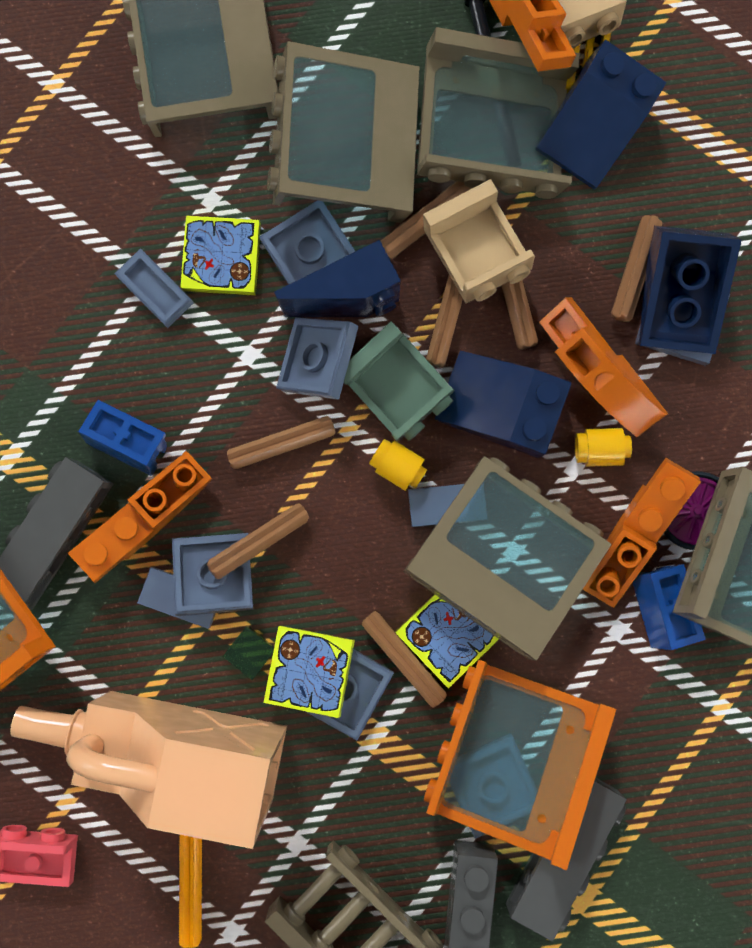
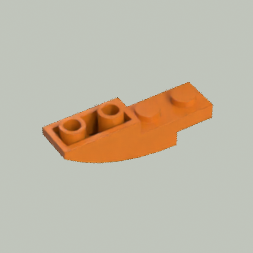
[489,0,576,72]
[539,297,668,437]
[68,451,212,583]
[583,458,701,608]

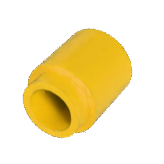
[575,428,632,467]
[369,439,427,491]

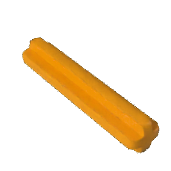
[179,835,202,948]

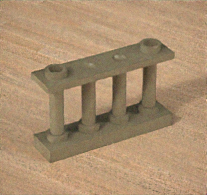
[265,840,444,948]

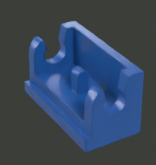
[78,400,167,476]
[633,564,706,650]

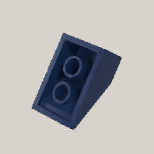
[535,39,667,189]
[639,225,742,354]
[274,240,401,317]
[434,350,572,458]

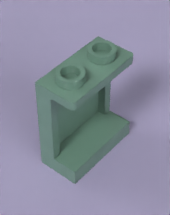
[344,321,455,441]

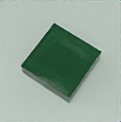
[222,625,274,680]

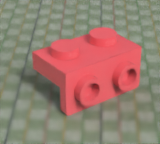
[0,825,78,887]

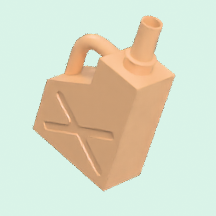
[10,691,287,849]

